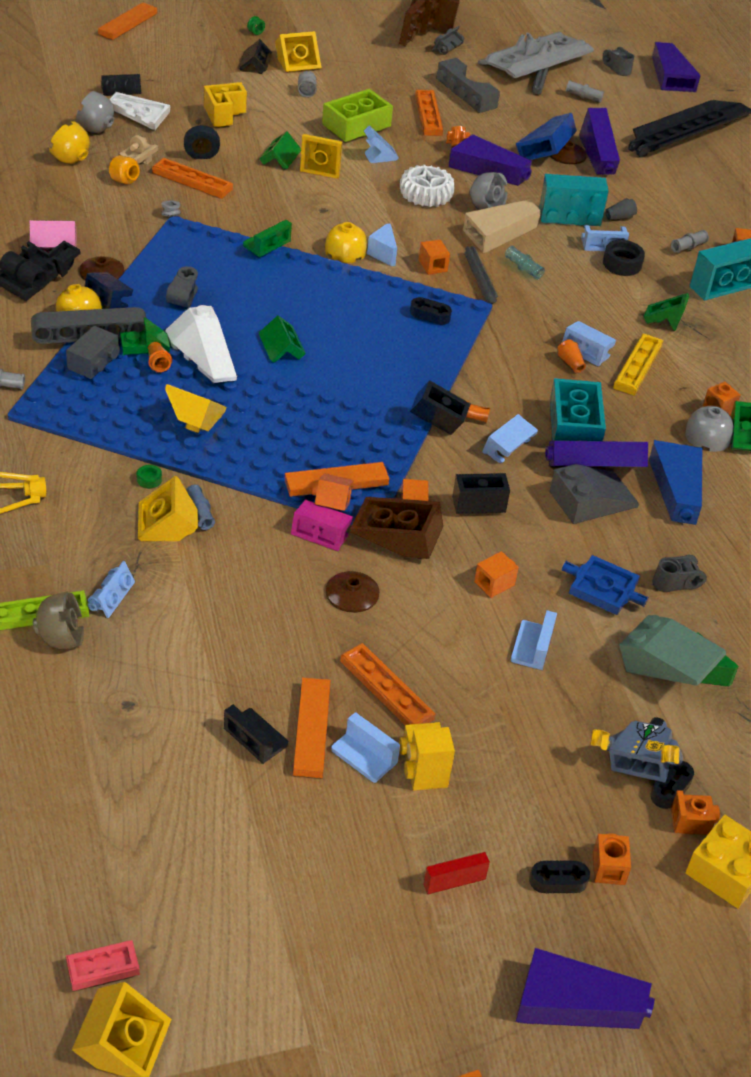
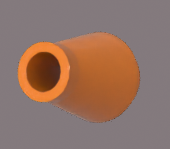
[557,339,586,373]
[148,342,172,372]

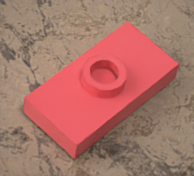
[66,940,140,991]

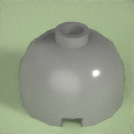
[76,91,114,133]
[470,172,508,210]
[685,406,734,452]

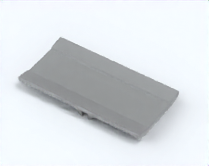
[478,32,594,78]

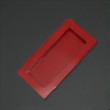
[423,852,490,895]

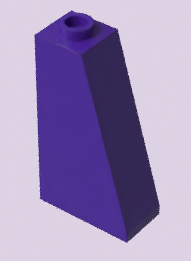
[652,42,700,92]
[579,108,620,175]
[448,134,532,186]
[545,441,648,467]
[516,948,655,1029]

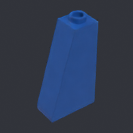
[516,113,577,160]
[649,440,702,525]

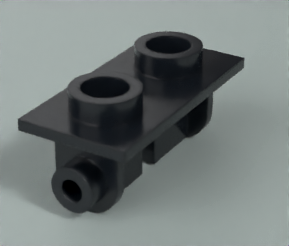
[101,74,141,95]

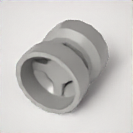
[298,71,317,97]

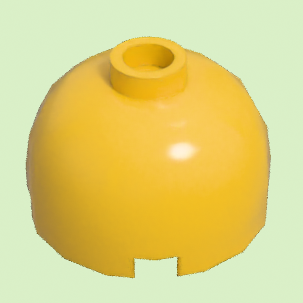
[49,121,90,164]
[325,222,368,263]
[56,284,102,312]

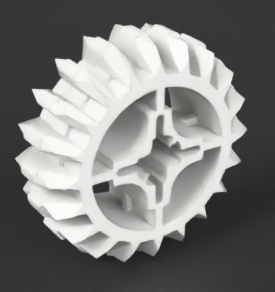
[400,164,455,208]

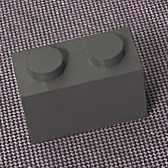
[66,326,120,379]

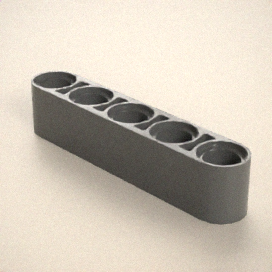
[30,307,146,344]

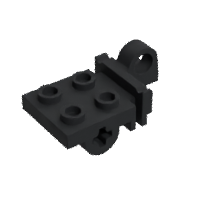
[0,241,81,301]

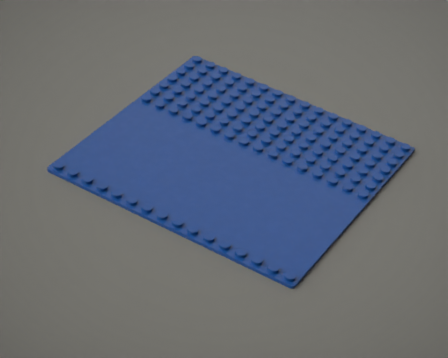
[8,216,492,526]

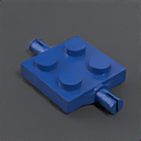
[562,555,649,615]

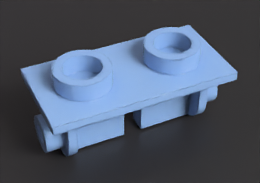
[88,561,135,618]

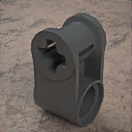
[602,47,634,76]
[166,266,198,308]
[652,555,707,592]

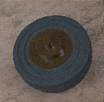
[184,125,220,159]

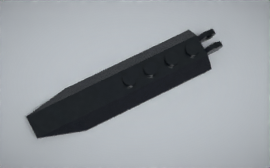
[628,100,751,157]

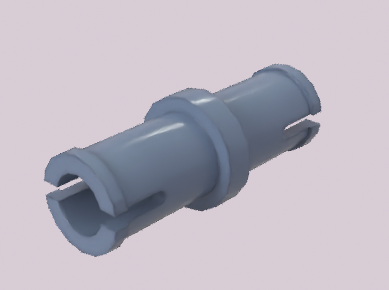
[186,484,215,530]

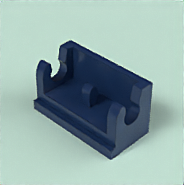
[84,272,133,309]

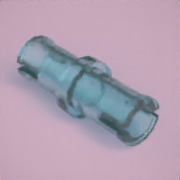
[505,245,545,280]

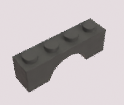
[437,58,500,113]

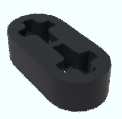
[410,297,452,325]
[651,761,694,809]
[529,861,590,893]

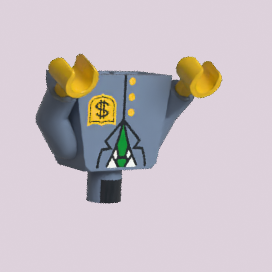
[590,717,683,782]

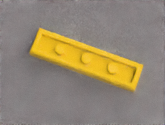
[613,333,664,396]

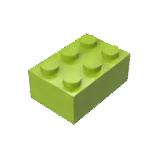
[322,89,393,142]

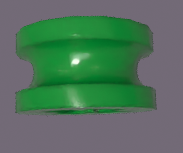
[247,16,265,35]

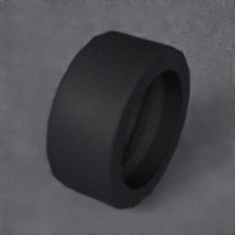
[603,240,645,276]

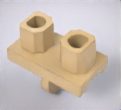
[119,135,158,170]

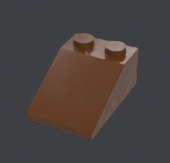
[350,497,444,559]

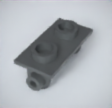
[431,26,464,54]

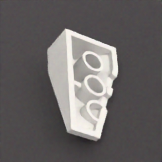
[165,305,237,383]

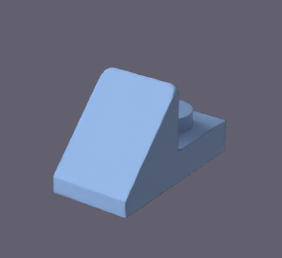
[364,125,399,163]

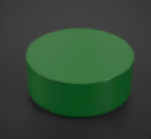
[136,465,162,489]

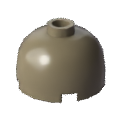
[33,592,84,649]

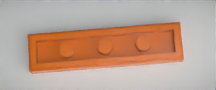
[98,2,157,40]
[415,90,443,136]
[152,158,233,199]
[284,462,389,497]
[340,643,436,725]
[293,677,331,778]

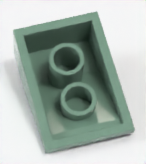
[619,615,726,686]

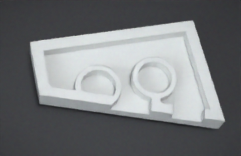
[109,92,170,130]

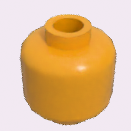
[109,155,140,184]

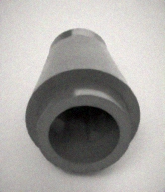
[605,198,637,220]

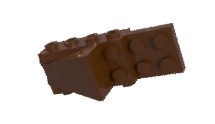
[399,0,460,46]

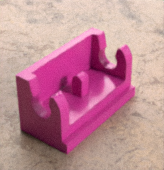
[291,500,353,551]

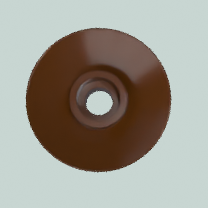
[549,141,587,165]
[80,256,124,280]
[326,571,379,613]

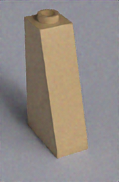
[463,199,540,253]

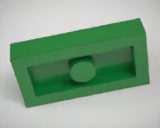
[259,131,301,170]
[243,220,292,257]
[259,315,306,363]

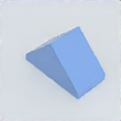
[367,224,397,266]

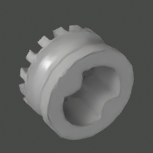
[161,200,181,217]

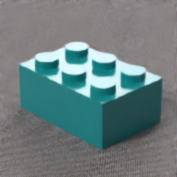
[539,174,609,226]
[690,238,751,301]
[550,378,606,441]

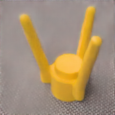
[0,472,46,514]

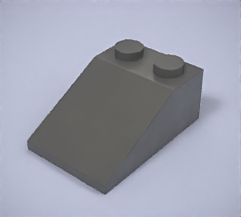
[549,464,639,524]

